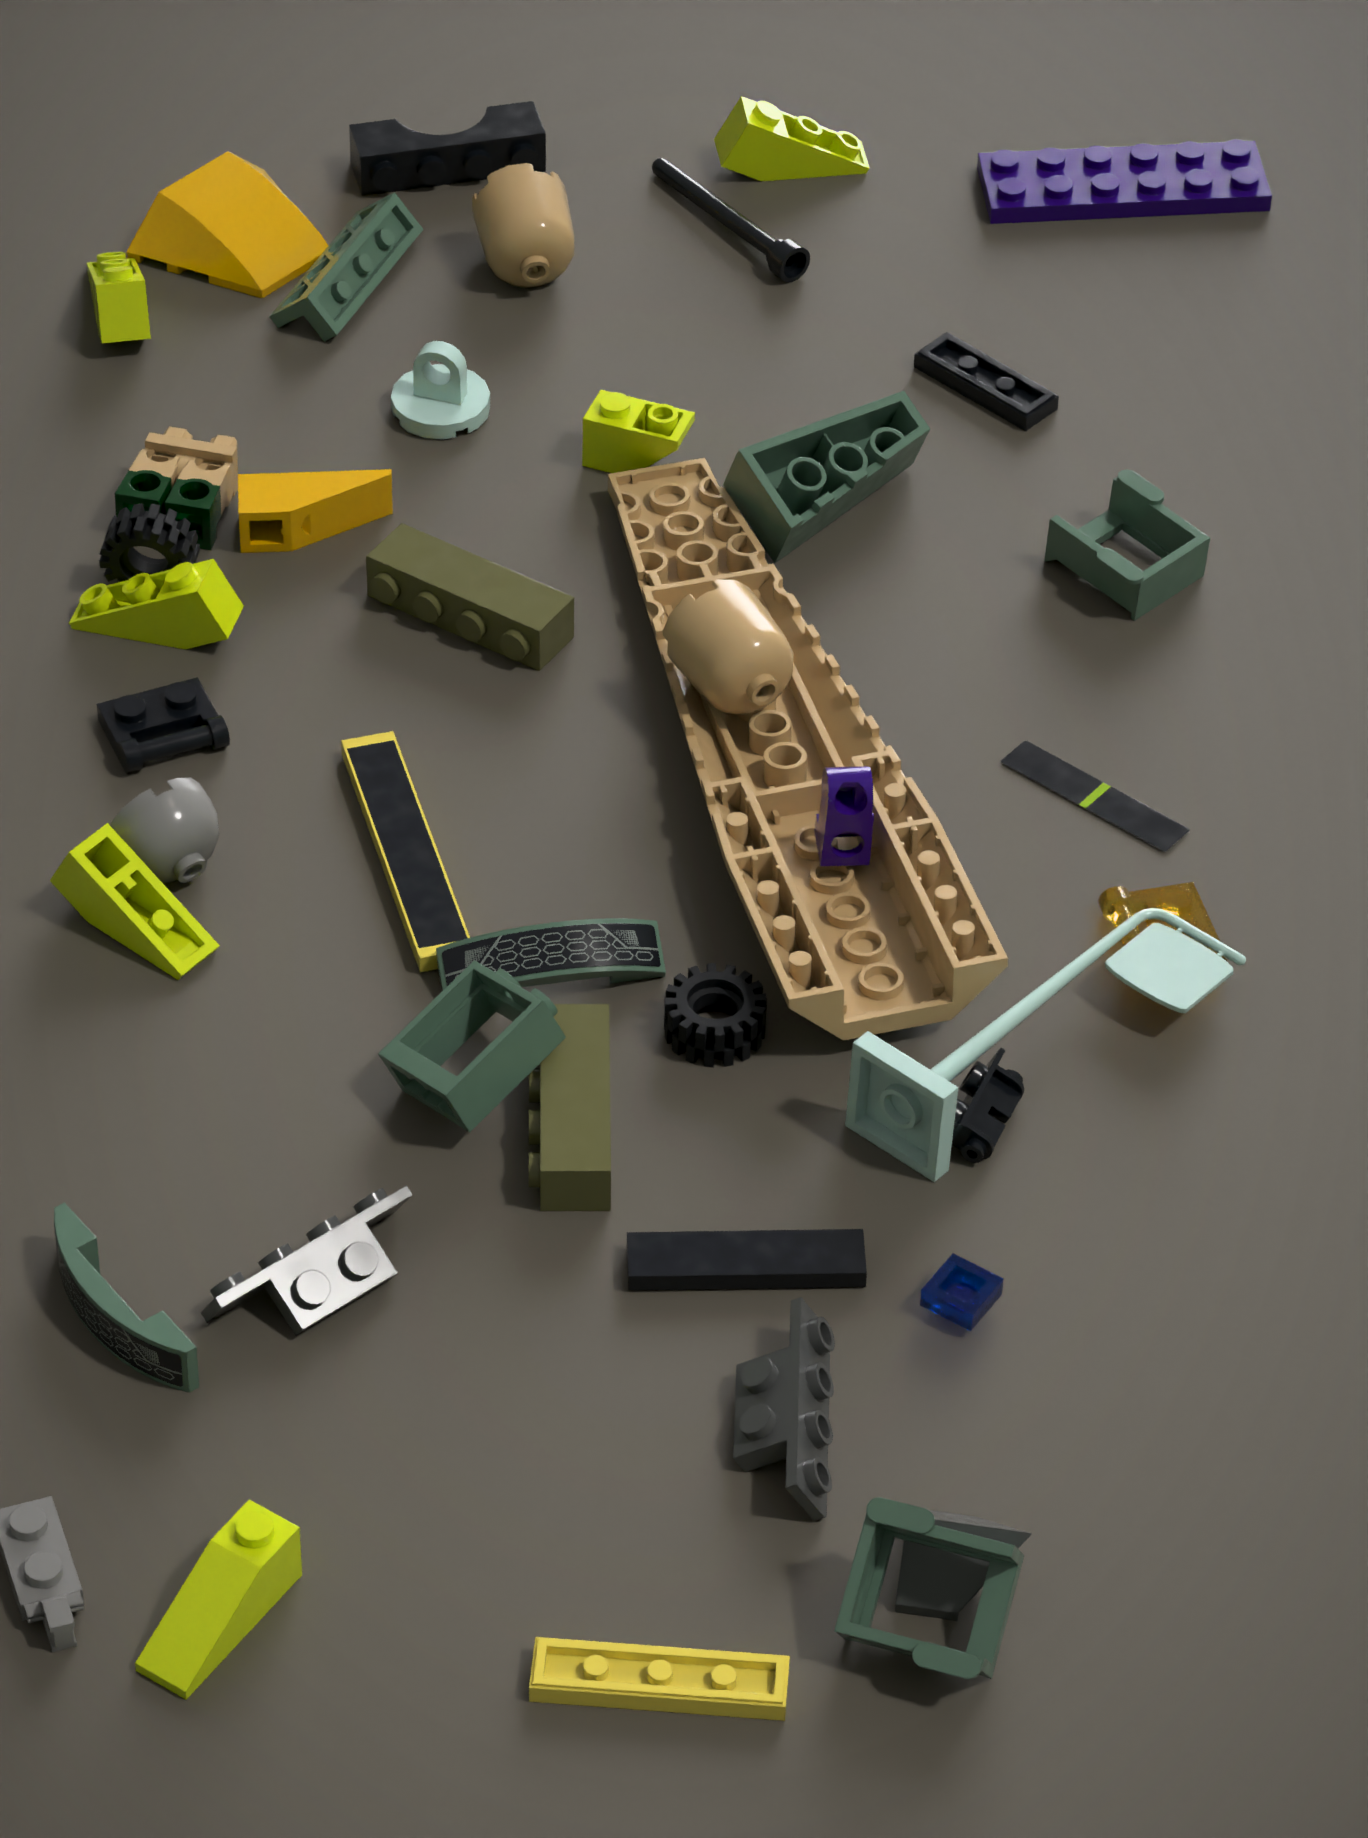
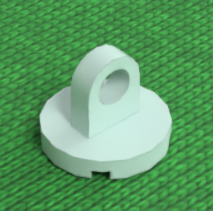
[391,341,490,440]

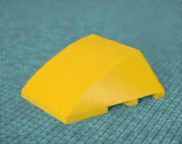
[126,151,328,298]

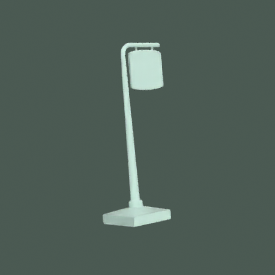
[845,908,1246,1182]

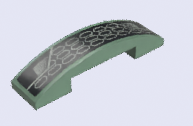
[436,918,666,991]
[54,1202,199,1393]

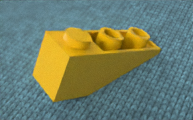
[238,469,393,553]

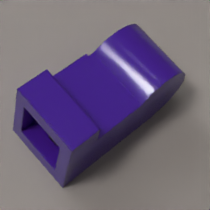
[814,766,874,867]

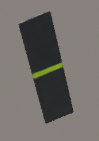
[1001,741,1189,852]

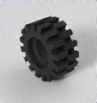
[99,503,200,583]
[664,963,767,1067]

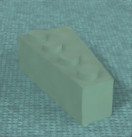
[723,391,930,563]

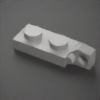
[0,1496,84,1652]

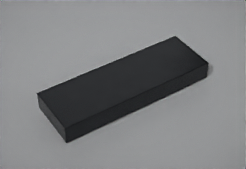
[914,332,1059,431]

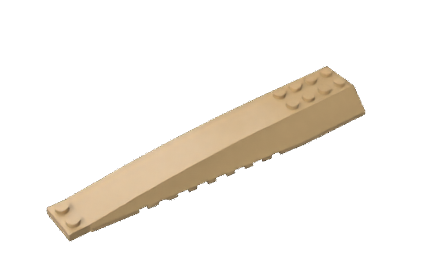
[607,458,1008,1041]

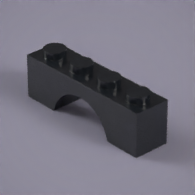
[349,101,546,196]

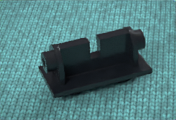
[952,1048,1025,1163]

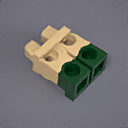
[115,426,238,550]

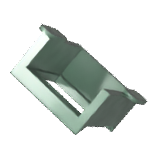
[1044,469,1210,621]
[834,1497,1024,1680]

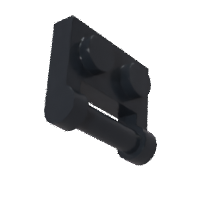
[97,677,230,773]

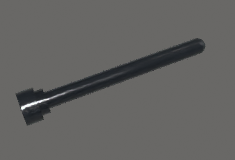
[652,158,810,282]

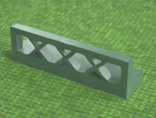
[269,192,424,342]

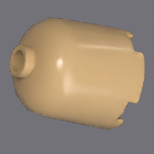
[472,163,575,288]
[663,580,794,714]

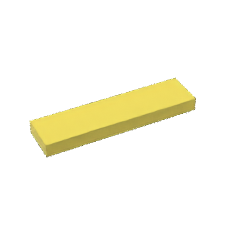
[529,1637,790,1721]

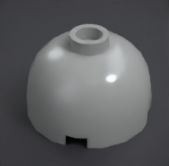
[110,778,220,883]

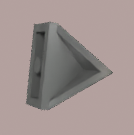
[895,1510,1032,1621]

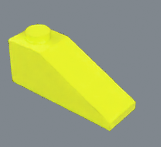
[50,823,220,980]
[135,1499,302,1700]

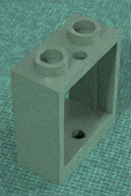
[378,960,566,1132]

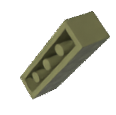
[366,523,574,671]
[529,1004,611,1211]

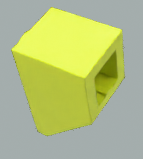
[582,390,695,473]

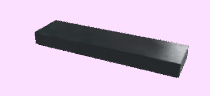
[627,1229,867,1290]

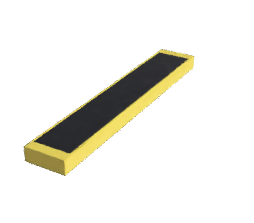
[341,731,470,972]

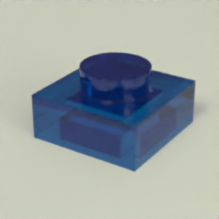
[920,1253,1004,1331]

